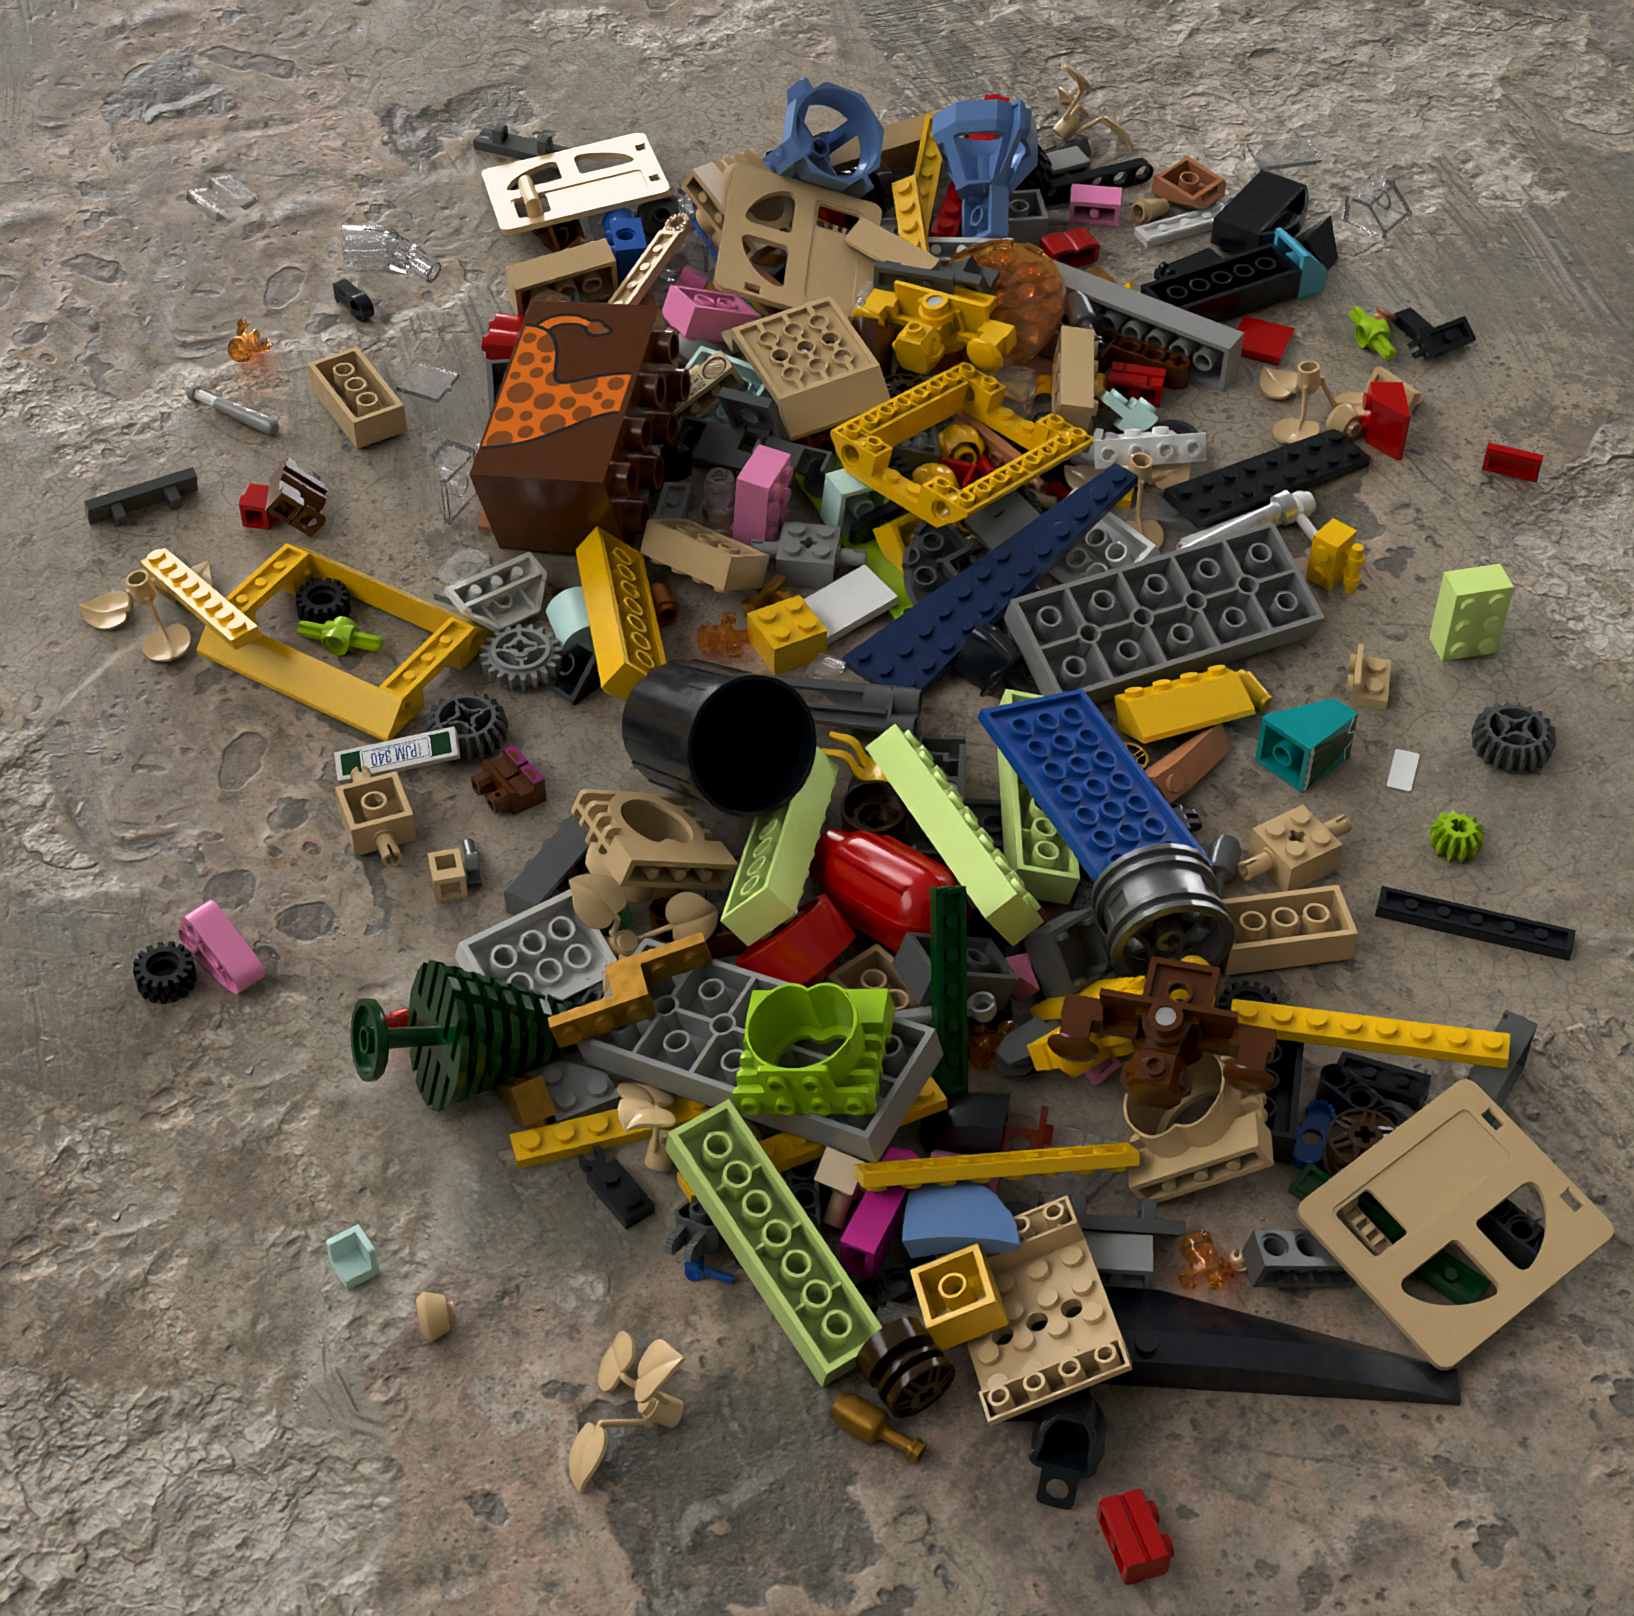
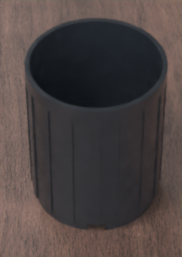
[622,658,817,818]

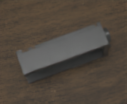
[1467,1010,1538,1125]

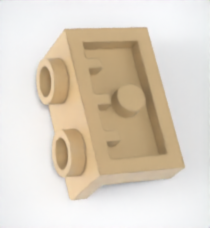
[1346,644,1391,710]

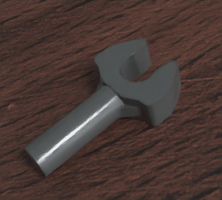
[462,839,481,885]

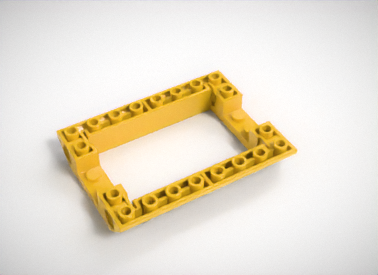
[830,362,1096,528]
[196,543,494,741]

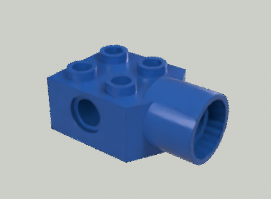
[602,208,649,291]

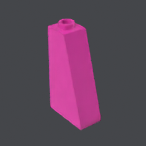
[840,1146,921,1280]

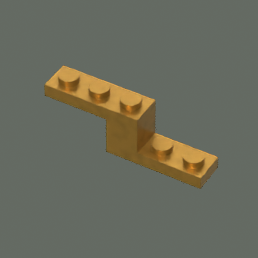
[548,932,713,1048]

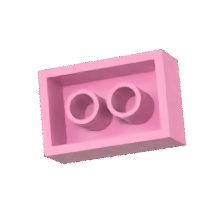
[662,285,762,344]
[732,444,793,547]

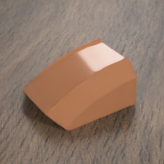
[1151,156,1226,210]

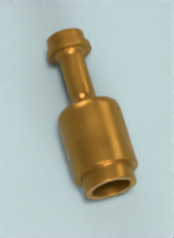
[830,1391,927,1464]

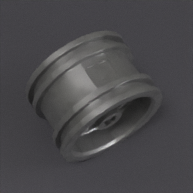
[1091,843,1235,978]

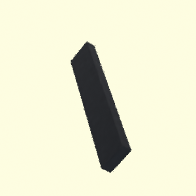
[1375,886,1576,961]

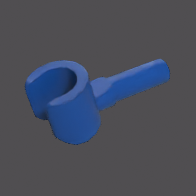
[684,1255,734,1284]

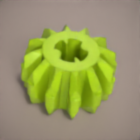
[1429,809,1484,863]

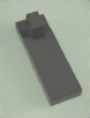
[874,260,955,295]

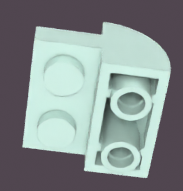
[1097,388,1159,432]
[546,586,593,651]

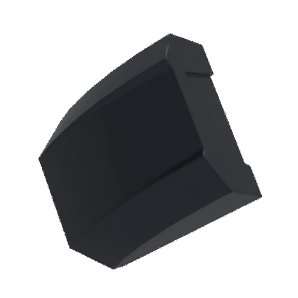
[919,1091,1011,1155]

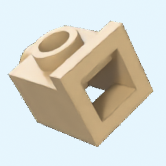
[427,848,468,903]

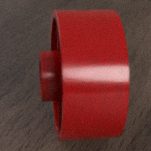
[735,893,856,988]

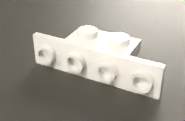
[1093,426,1207,469]

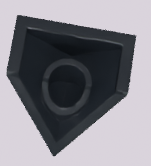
[1294,215,1338,271]
[551,637,601,705]

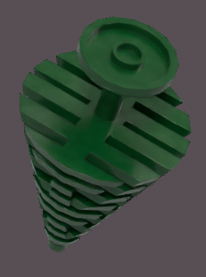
[350,960,581,1112]

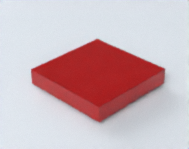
[1237,316,1295,366]

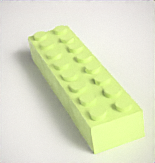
[997,689,1080,905]
[865,724,1044,946]
[720,746,839,947]
[665,1099,882,1388]

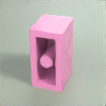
[1069,184,1122,226]

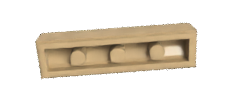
[843,218,940,270]

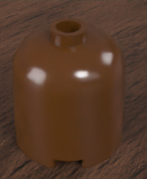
[851,317,897,377]

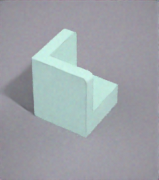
[326,1224,380,1291]

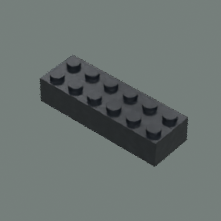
[1140,243,1302,322]

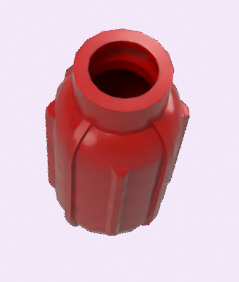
[808,829,972,953]

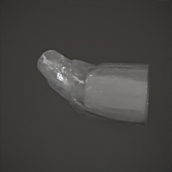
[341,224,441,283]

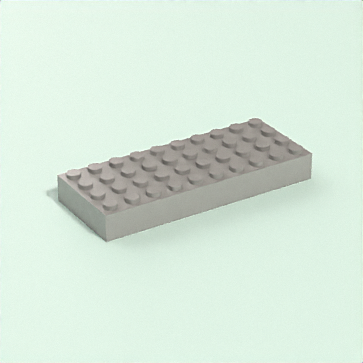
[1004,521,1325,704]
[576,938,943,1163]

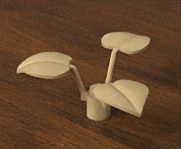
[1052,61,1133,154]
[1260,360,1365,445]
[1063,452,1191,550]
[77,560,213,662]
[569,874,718,995]
[617,1083,762,1172]
[569,1331,686,1494]

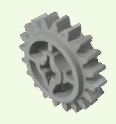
[479,624,563,691]

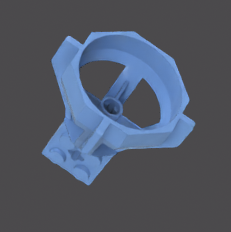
[762,77,884,199]
[932,99,1038,238]

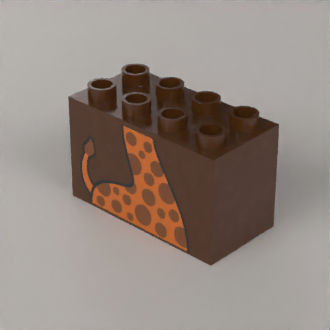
[469,300,691,553]

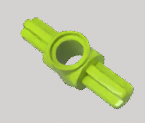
[1348,306,1397,361]
[297,616,383,656]

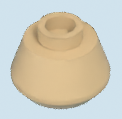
[1326,403,1362,439]
[416,1292,457,1342]

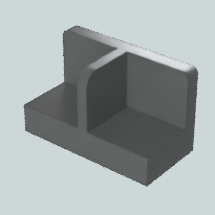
[937,255,1000,295]

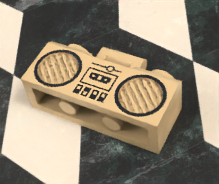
[674,350,746,424]

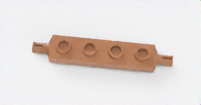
[949,411,1048,492]

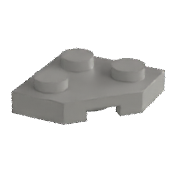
[532,1060,621,1123]

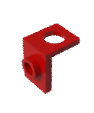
[939,456,977,489]

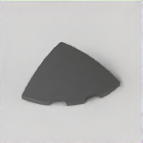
[902,520,978,606]

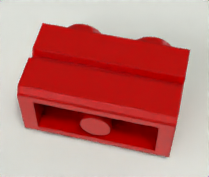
[1107,361,1166,408]
[1096,1488,1174,1585]

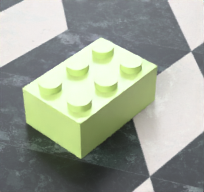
[1429,563,1514,661]

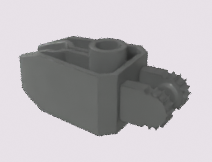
[992,1016,1062,1081]
[664,1199,726,1263]

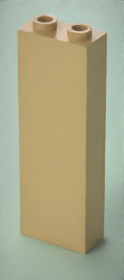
[829,109,942,173]

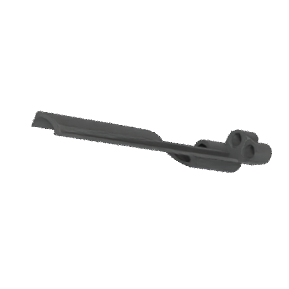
[762,674,923,736]

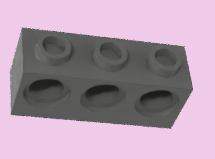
[1242,1228,1356,1287]

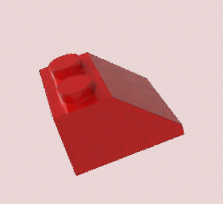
[1360,382,1411,460]

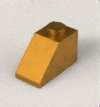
[496,1072,556,1129]

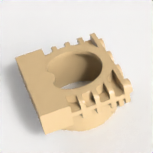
[680,148,795,262]
[571,789,739,903]
[1123,1052,1274,1203]

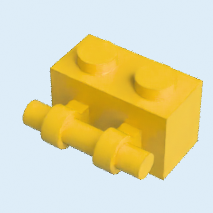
[1306,518,1365,595]

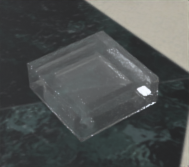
[806,652,847,681]

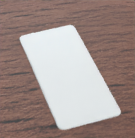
[1387,749,1420,792]

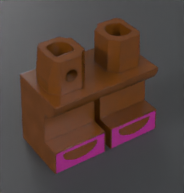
[471,745,546,815]

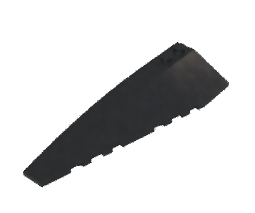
[1097,1287,1461,1406]

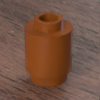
[649,583,679,626]

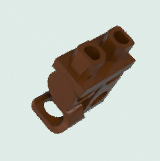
[265,458,328,537]

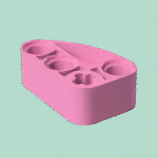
[178,900,266,995]

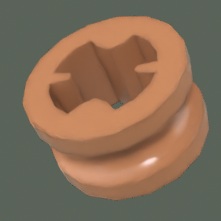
[1371,305,1397,328]

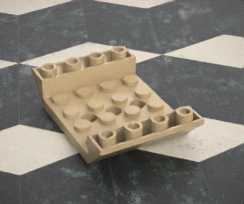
[721,296,891,442]
[935,1195,1132,1426]

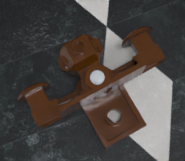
[1047,956,1277,1110]

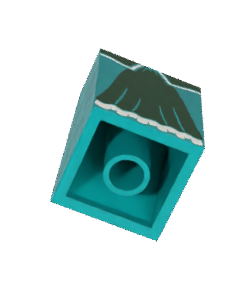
[1255,698,1358,793]

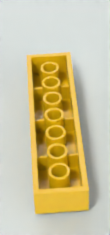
[575,526,667,702]

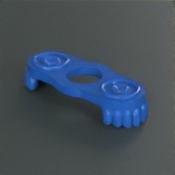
[1292,1099,1336,1170]

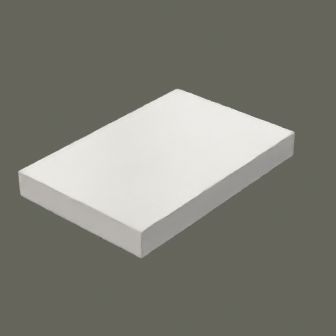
[803,564,899,645]

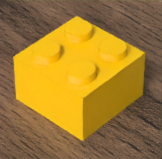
[747,595,827,675]
[910,1243,1009,1351]

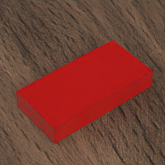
[1482,442,1544,482]

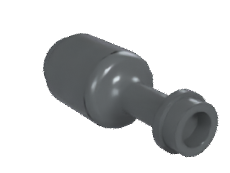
[1063,291,1105,354]
[1208,835,1241,899]

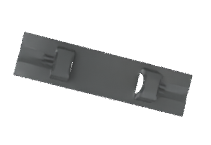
[473,123,571,169]
[84,467,198,527]
[1068,1194,1186,1237]

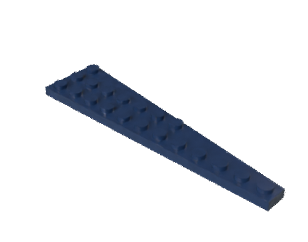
[841,463,1138,695]

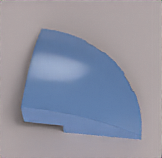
[902,1180,1021,1259]

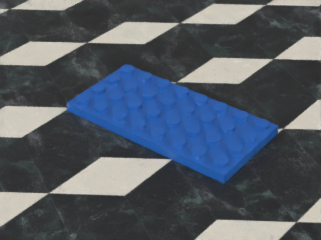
[977,688,1214,883]

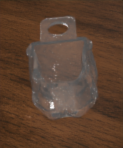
[986,364,1037,420]

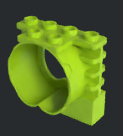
[732,983,895,1116]

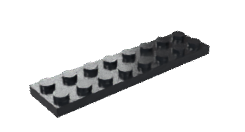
[1163,429,1371,529]

